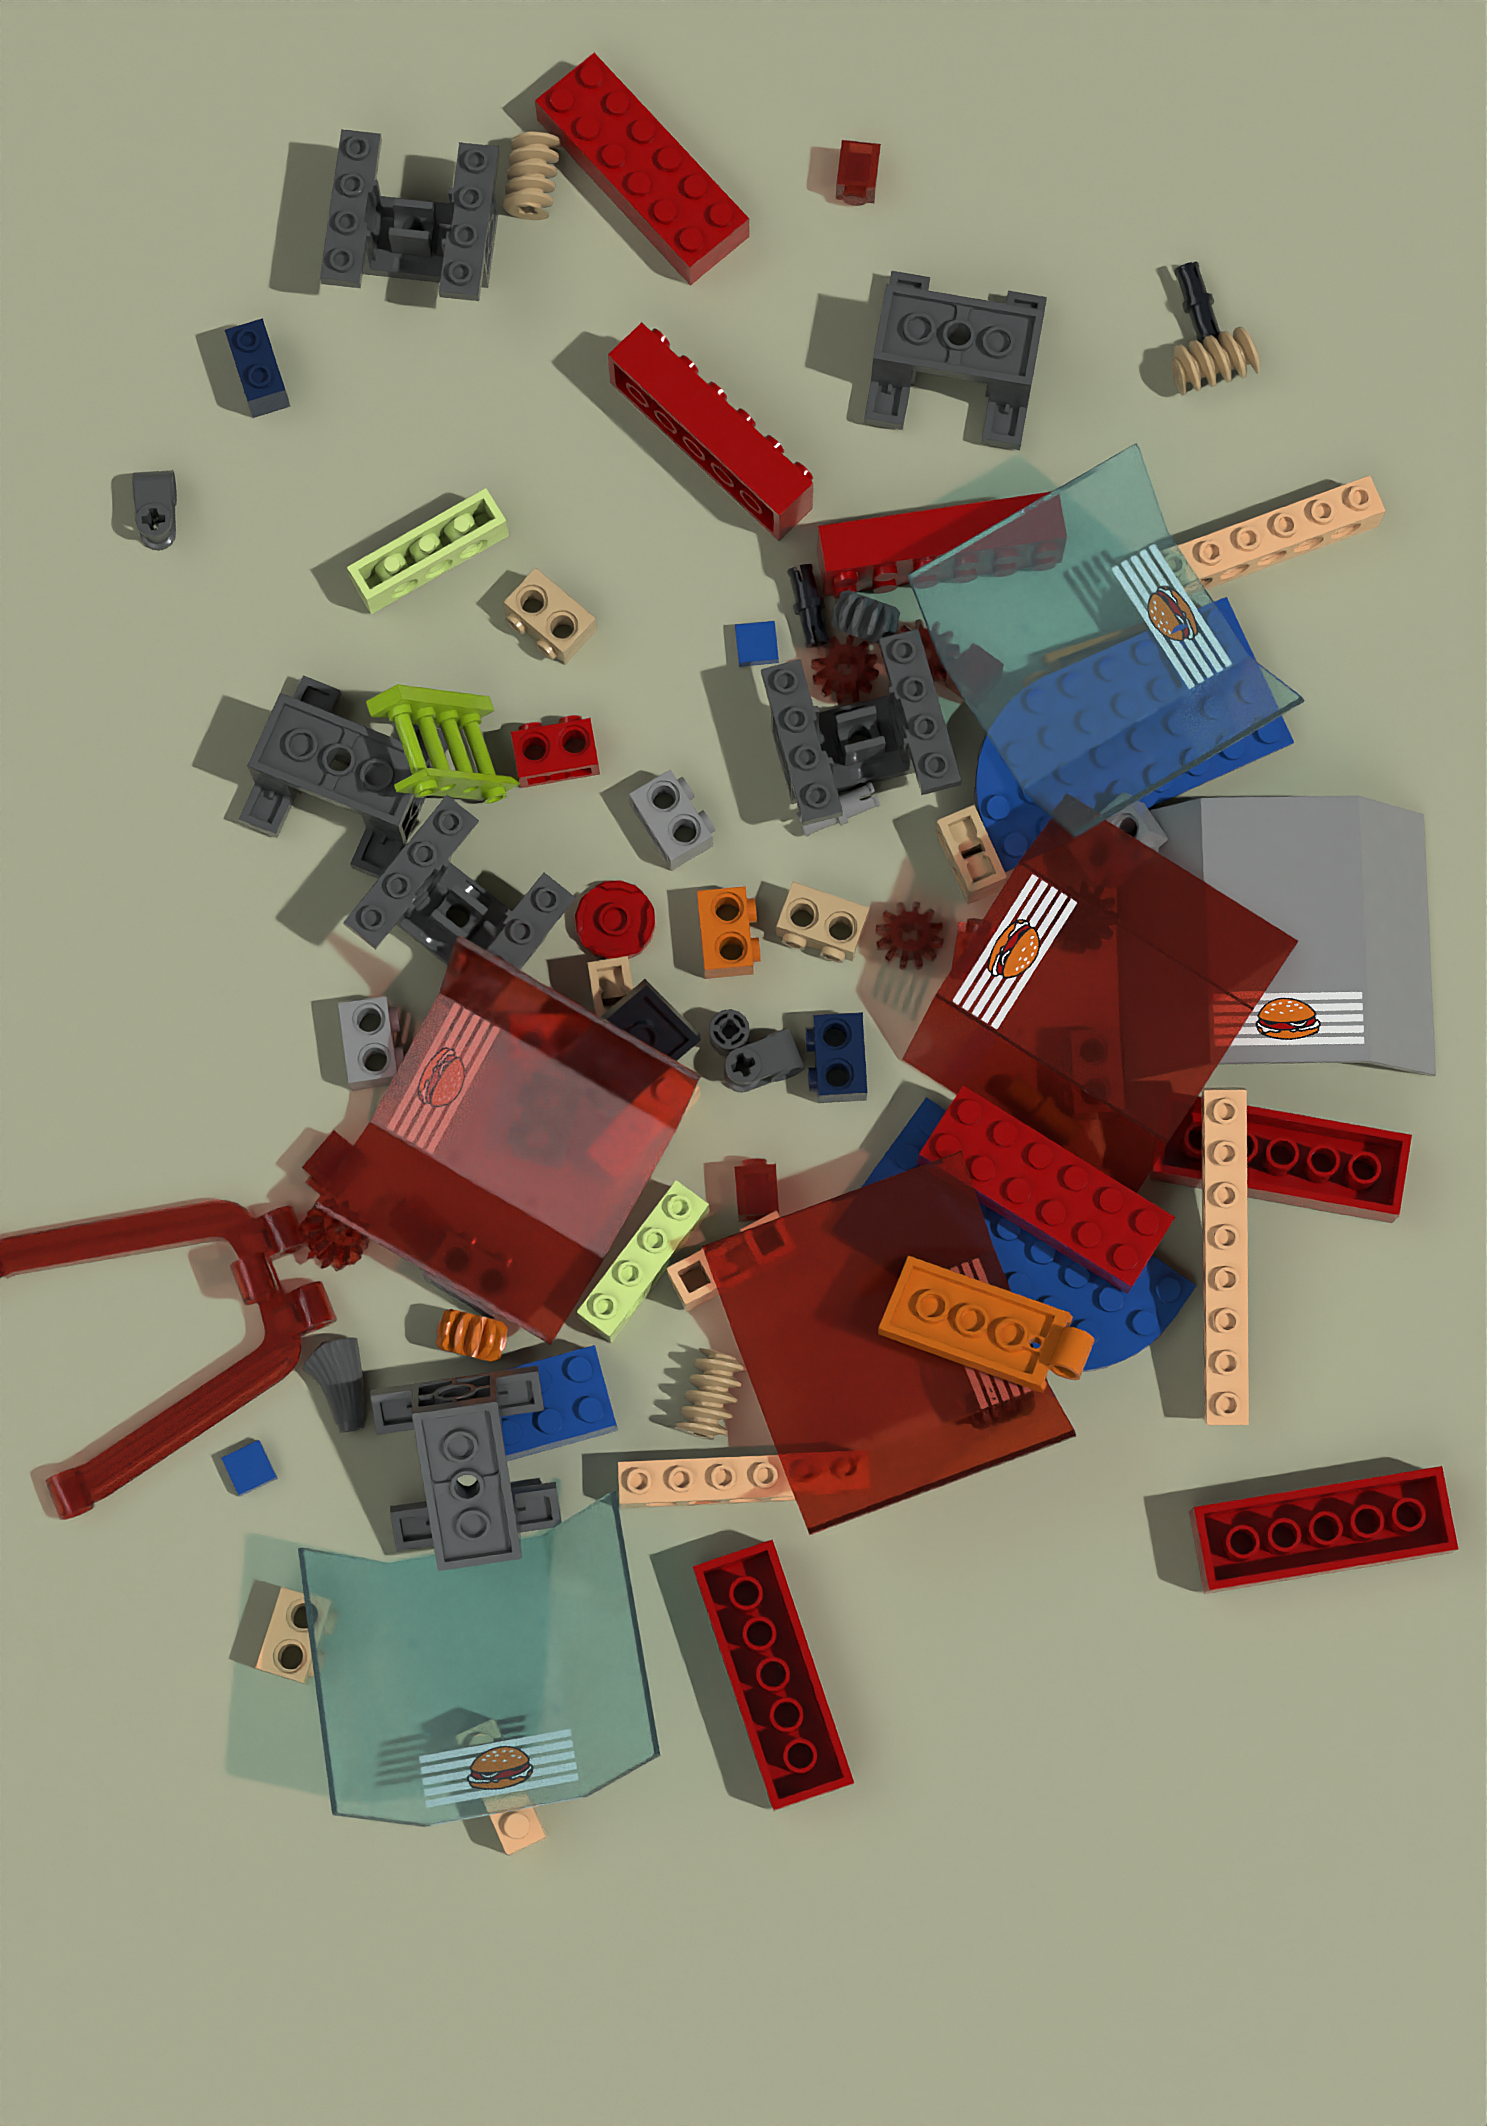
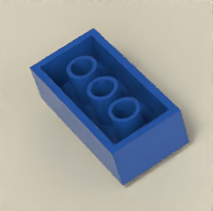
[502,1345,618,1462]

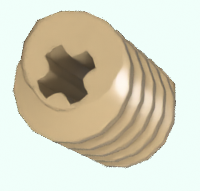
[503,131,561,220]
[1171,327,1259,396]
[675,1348,747,1440]

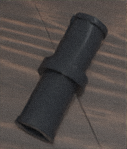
[1174,261,1221,344]
[787,564,831,648]

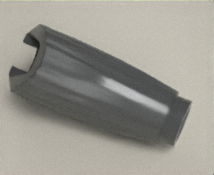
[302,1337,365,1433]

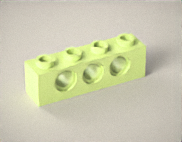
[347,488,509,614]
[576,1180,710,1343]

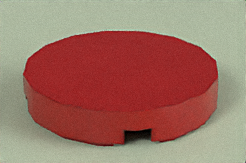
[575,880,656,960]

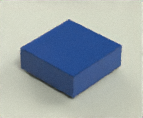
[735,621,779,667]
[221,1440,278,1497]

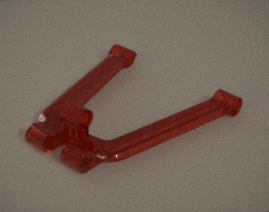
[0,1200,337,1520]

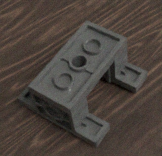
[320,129,500,301]
[864,271,1047,450]
[761,629,962,826]
[239,675,448,879]
[343,795,576,1024]
[370,1365,562,1571]

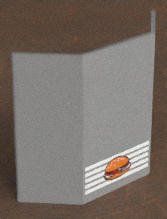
[1119,795,1436,1080]

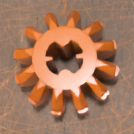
[436,1309,508,1362]

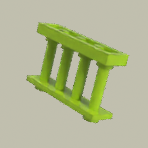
[366,684,520,804]

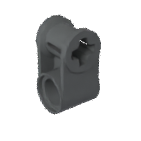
[132,470,177,551]
[724,1030,805,1093]

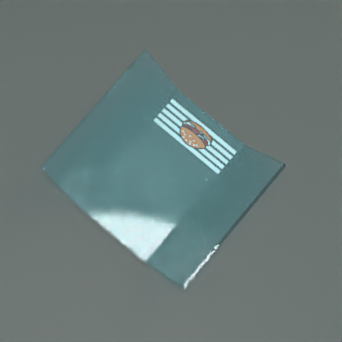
[907,443,1304,838]
[298,1491,661,1827]

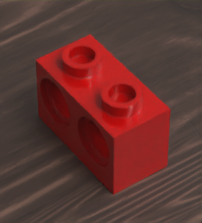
[511,715,600,788]

